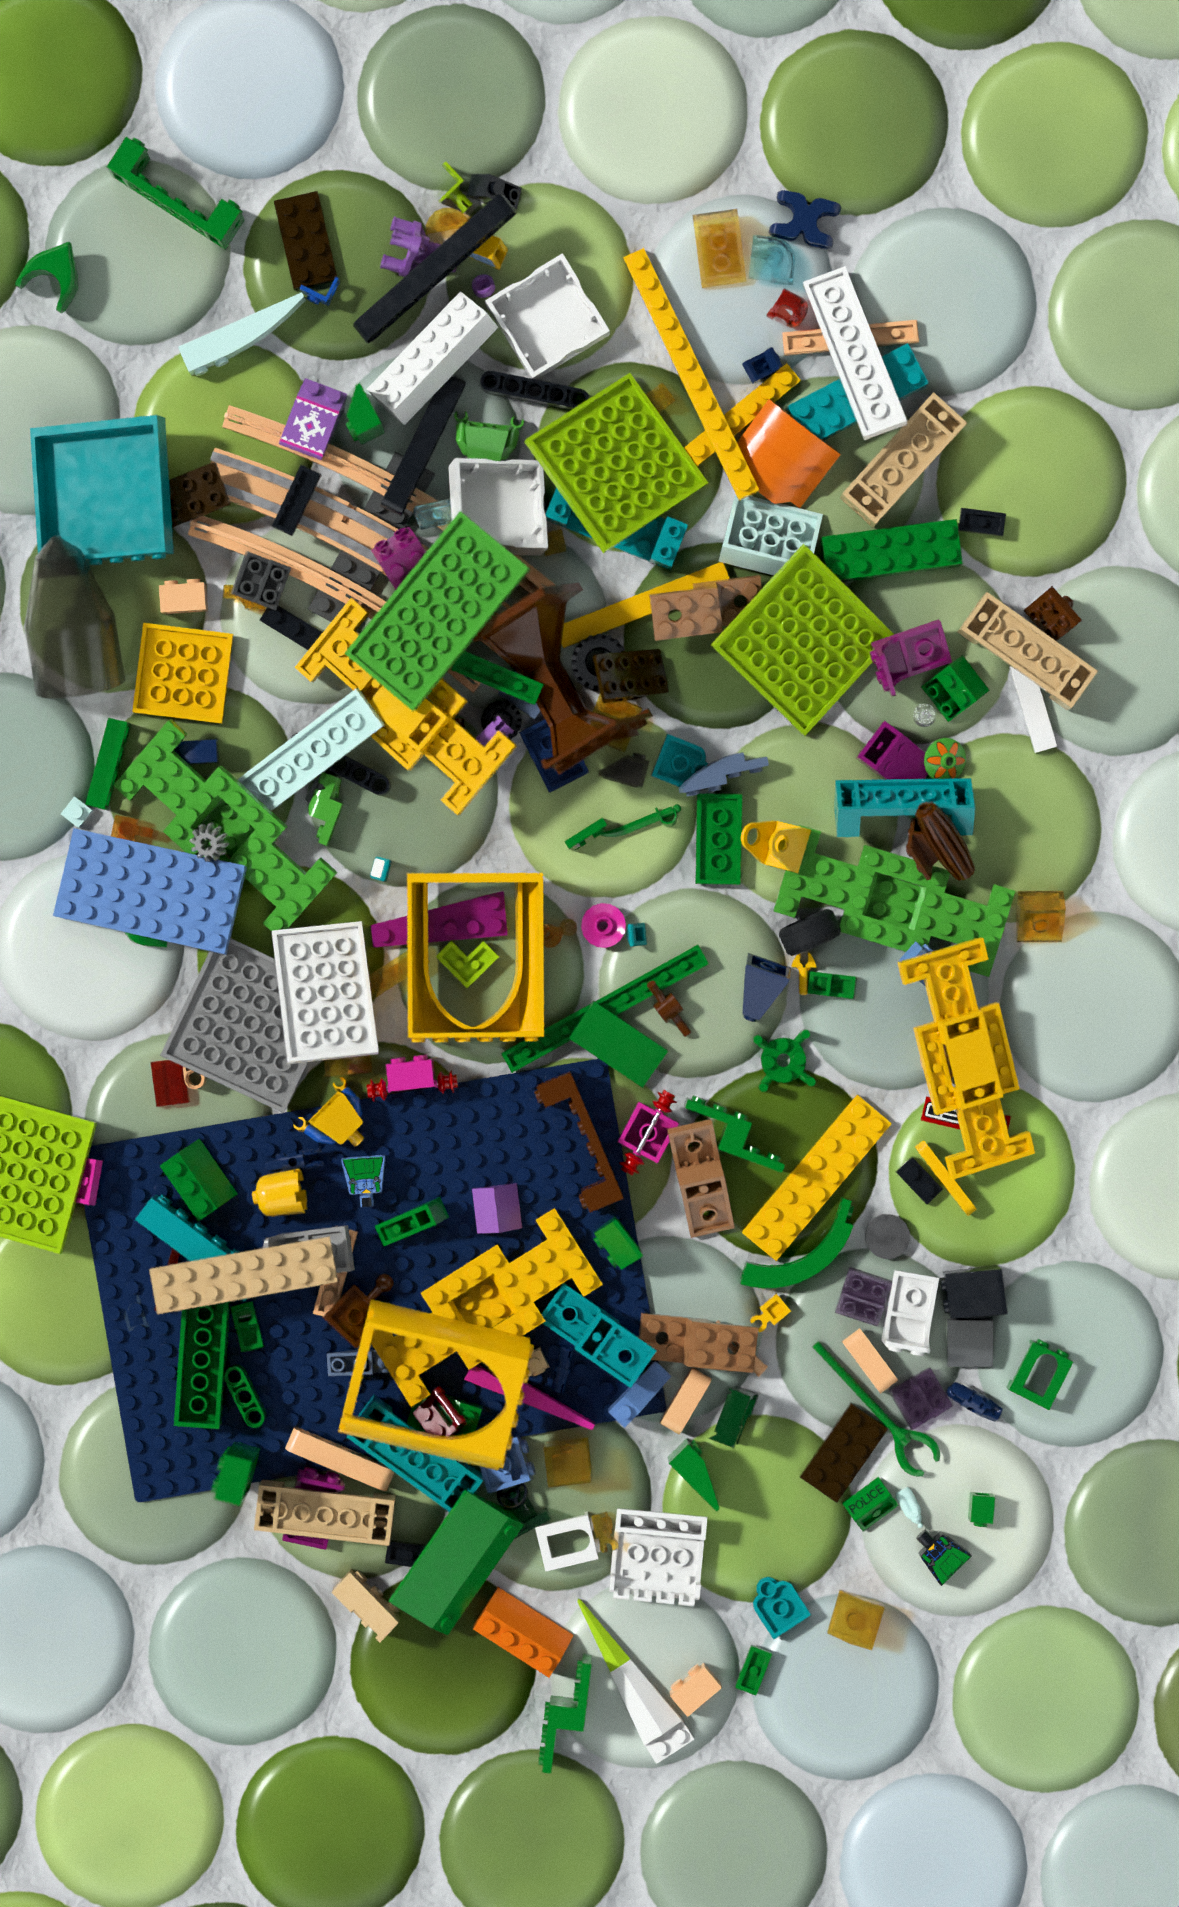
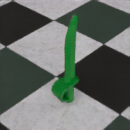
[601,804,682,837]

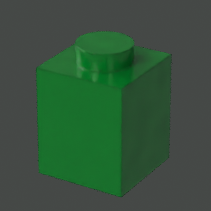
[968,1492,995,1527]

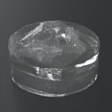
[913,703,936,727]

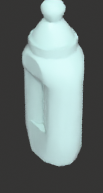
[895,1487,923,1528]

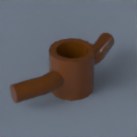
[647,981,692,1037]

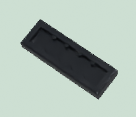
[272,465,322,537]

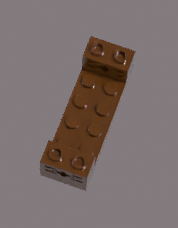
[534,1071,623,1212]

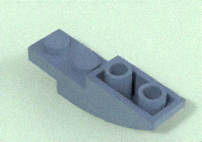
[678,752,769,796]
[327,1349,389,1376]

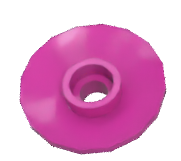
[581,903,626,948]

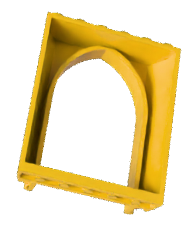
[407,873,544,1042]
[338,1299,534,1470]

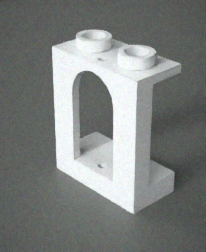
[535,1512,602,1571]

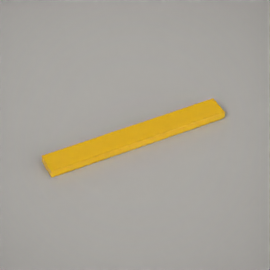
[561,562,730,649]

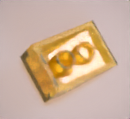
[692,209,746,288]

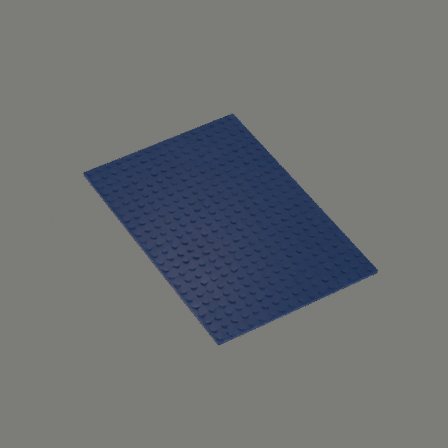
[84,1058,667,1502]

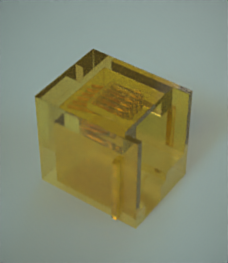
[543,1437,593,1488]

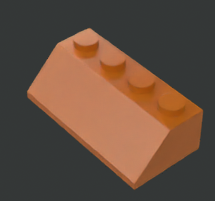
[473,1587,574,1678]

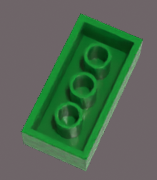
[211,1441,261,1506]

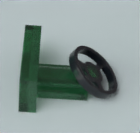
[497,1483,551,1539]

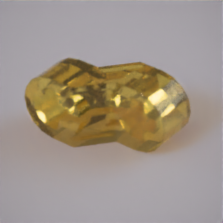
[223,585,265,611]

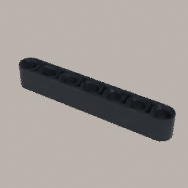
[380,375,466,516]

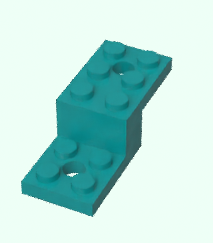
[541,1283,657,1388]

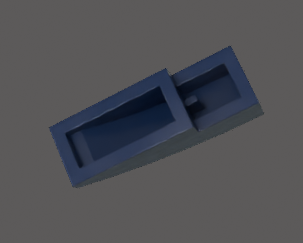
[174,739,219,765]

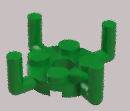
[752,1029,816,1092]

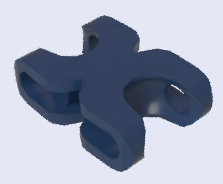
[768,190,842,249]

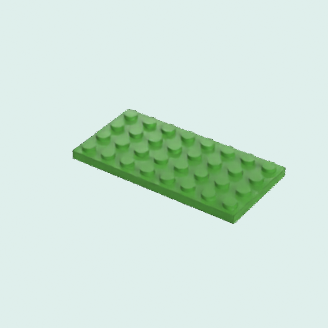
[345,511,531,712]

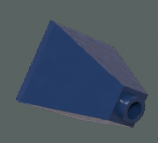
[742,953,791,1022]

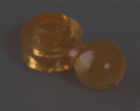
[543,918,577,948]

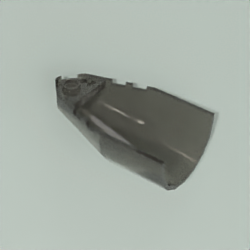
[24,535,125,698]

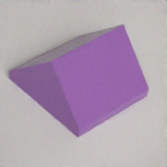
[472,1183,522,1233]

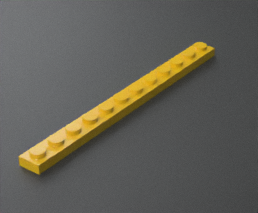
[623,248,759,501]

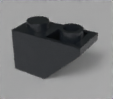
[467,174,522,210]

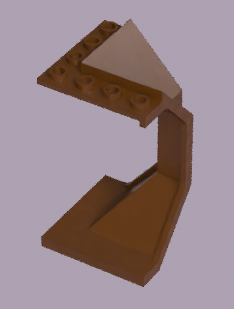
[474,582,653,775]

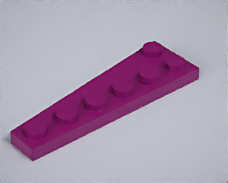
[371,891,508,947]

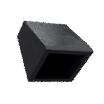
[940,1265,1008,1319]

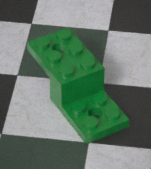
[684,1095,785,1173]
[538,1654,592,1774]

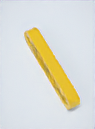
[915,1140,977,1216]

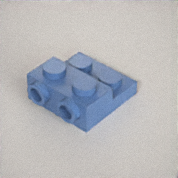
[480,1436,536,1493]

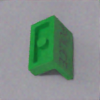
[842,1477,899,1532]

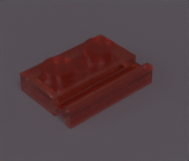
[151,1060,190,1107]

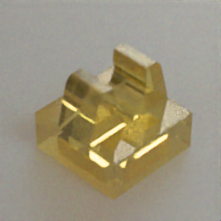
[646,382,676,413]

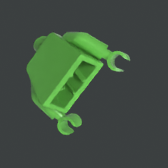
[454,411,524,461]

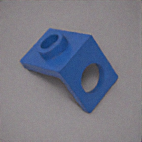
[299,277,340,306]

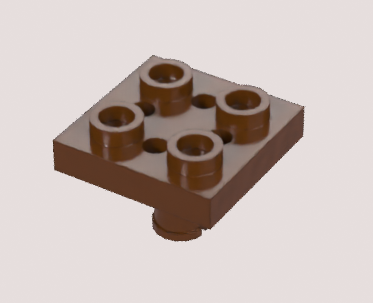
[1023,586,1082,641]

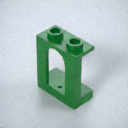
[1006,1339,1073,1410]

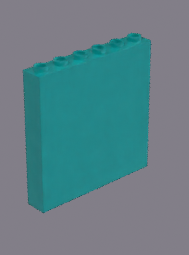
[30,415,174,569]

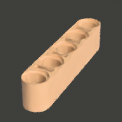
[285,1427,395,1491]

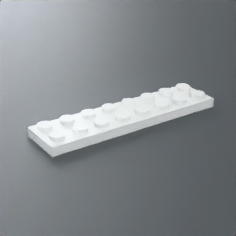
[803,267,907,440]

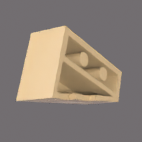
[332,1569,401,1642]

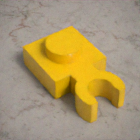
[750,1293,791,1333]

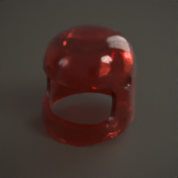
[766,288,808,328]

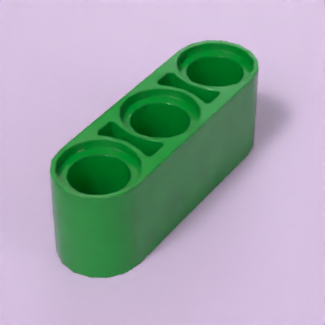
[224,1364,267,1428]

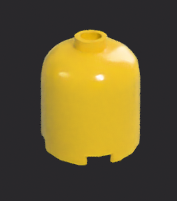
[252,1168,307,1217]

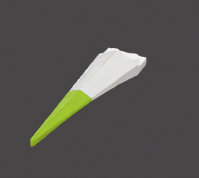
[577,1599,695,1764]

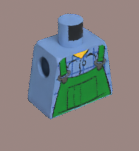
[342,1155,386,1207]

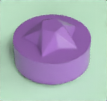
[472,274,495,298]

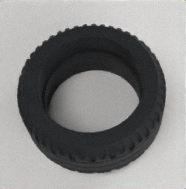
[779,909,841,956]

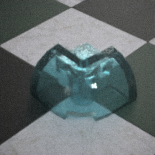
[748,235,795,285]

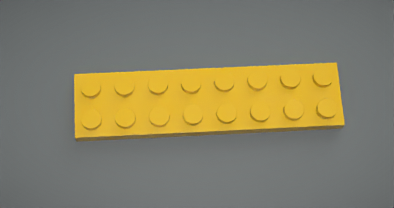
[741,1095,892,1261]

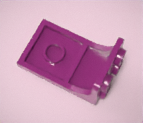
[371,527,426,590]
[870,619,952,697]
[282,1467,345,1550]

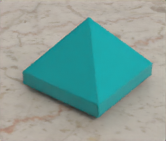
[626,923,647,947]

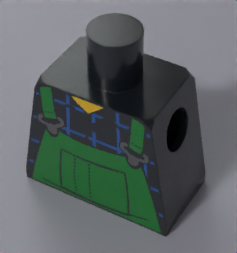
[916,1529,972,1586]

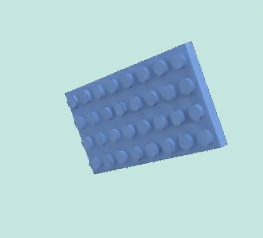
[53,828,247,955]

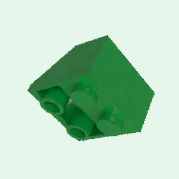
[921,655,990,722]

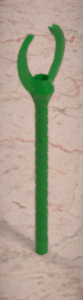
[812,1341,940,1477]

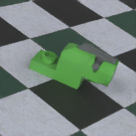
[305,772,344,846]

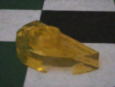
[426,208,468,234]

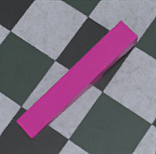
[464,1364,595,1430]

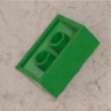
[345,383,385,446]
[160,1138,238,1221]

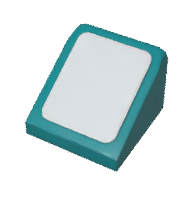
[370,856,392,882]

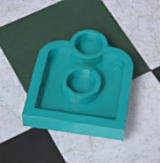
[650,734,708,787]
[753,1577,811,1640]

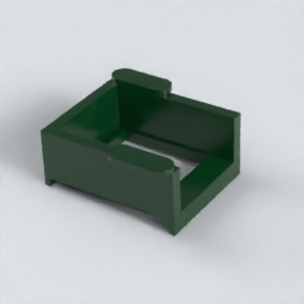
[709,1386,759,1448]

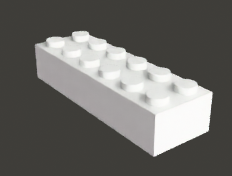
[367,291,498,425]

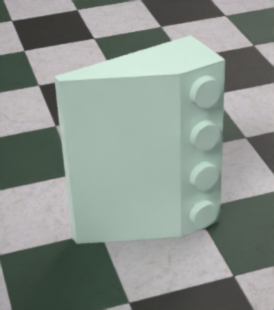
[718,494,823,575]

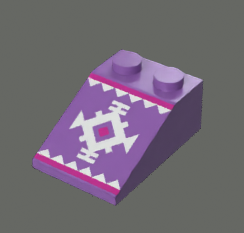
[279,378,347,460]

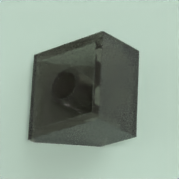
[598,752,649,789]

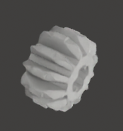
[189,823,229,862]

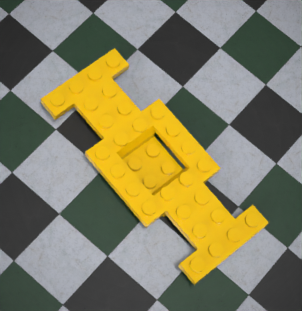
[295,598,517,815]
[897,937,1035,1180]
[363,1208,603,1407]

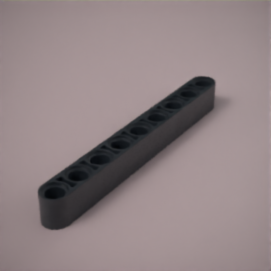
[353,193,517,344]

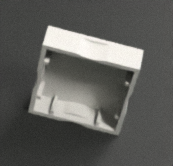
[485,253,610,380]
[449,458,548,556]

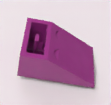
[856,721,928,780]

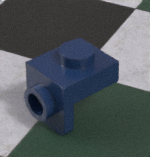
[742,347,782,384]

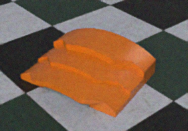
[737,399,841,508]

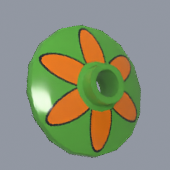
[924,738,966,779]

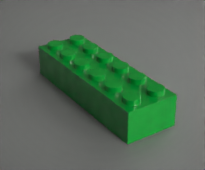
[820,519,963,582]
[174,1301,231,1429]

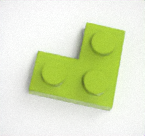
[435,941,499,988]

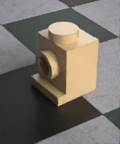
[527,1347,550,1377]

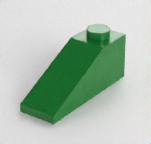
[375,1197,449,1246]

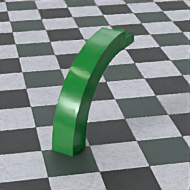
[739,1197,854,1288]

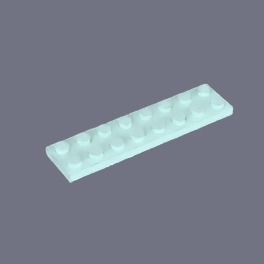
[237,688,385,811]

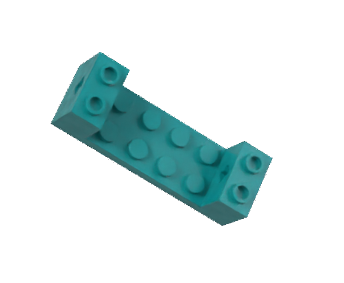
[546,487,688,571]
[834,778,975,837]
[347,1394,483,1512]

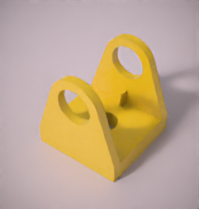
[741,820,811,873]

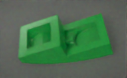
[808,971,857,999]
[231,1301,264,1353]

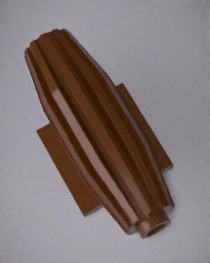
[906,802,975,881]

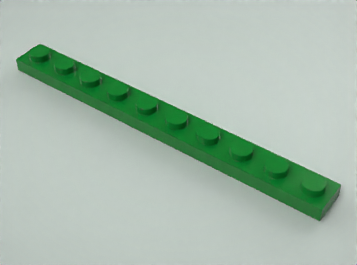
[501,945,709,1073]

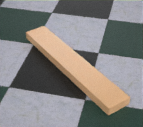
[782,320,919,356]

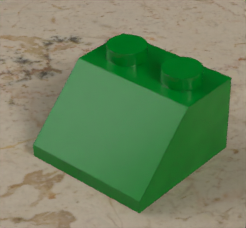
[593,1216,643,1270]

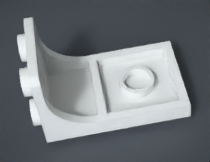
[882,1270,939,1356]

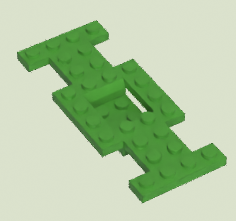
[113,719,338,931]
[773,825,1016,977]

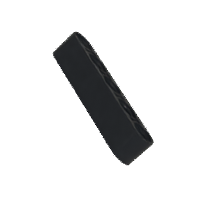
[480,371,589,411]
[290,733,391,796]

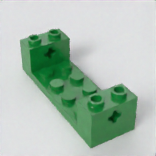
[106,137,245,250]

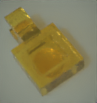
[544,529,567,557]
[591,1511,619,1553]

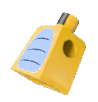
[469,236,508,270]

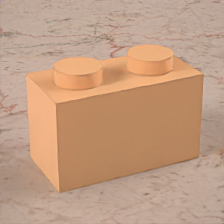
[159,579,208,615]
[670,1663,722,1717]

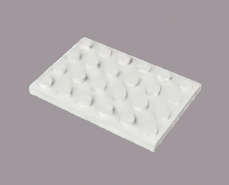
[272,921,378,1064]

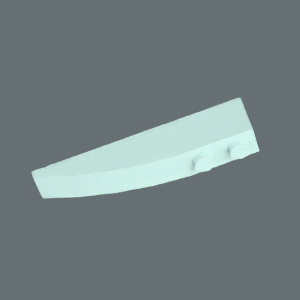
[178,292,306,376]

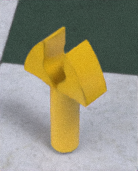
[791,952,816,995]

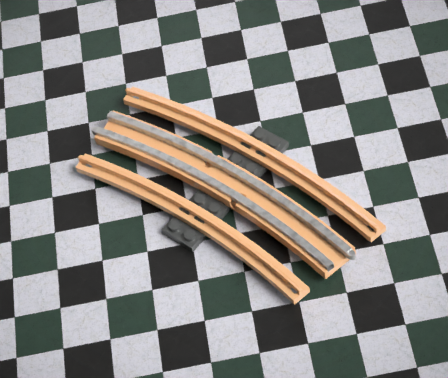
[188,405,555,693]

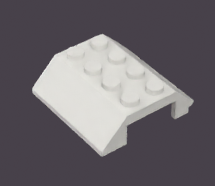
[609,1508,707,1606]

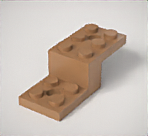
[649,575,762,641]
[667,1119,735,1238]
[638,1313,759,1373]

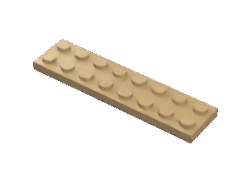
[149,1236,338,1314]

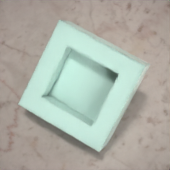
[61,796,93,828]

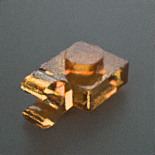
[111,815,154,841]

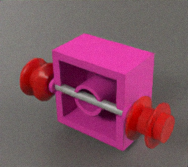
[367,1054,458,1102]
[617,1090,679,1176]

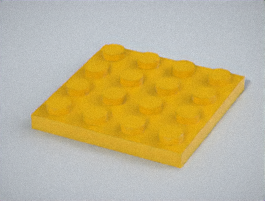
[132,623,234,724]

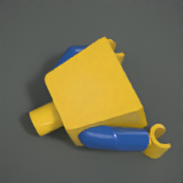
[293,1077,364,1147]

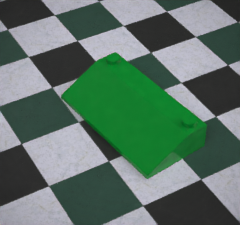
[389,1489,524,1635]

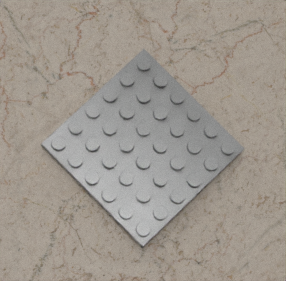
[160,938,307,1113]

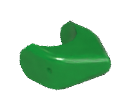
[15,242,78,314]

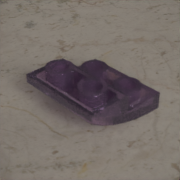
[835,1267,892,1327]
[889,1367,953,1430]

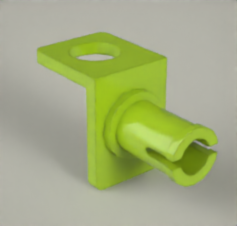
[438,161,473,213]

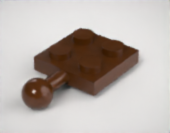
[322,1274,394,1348]

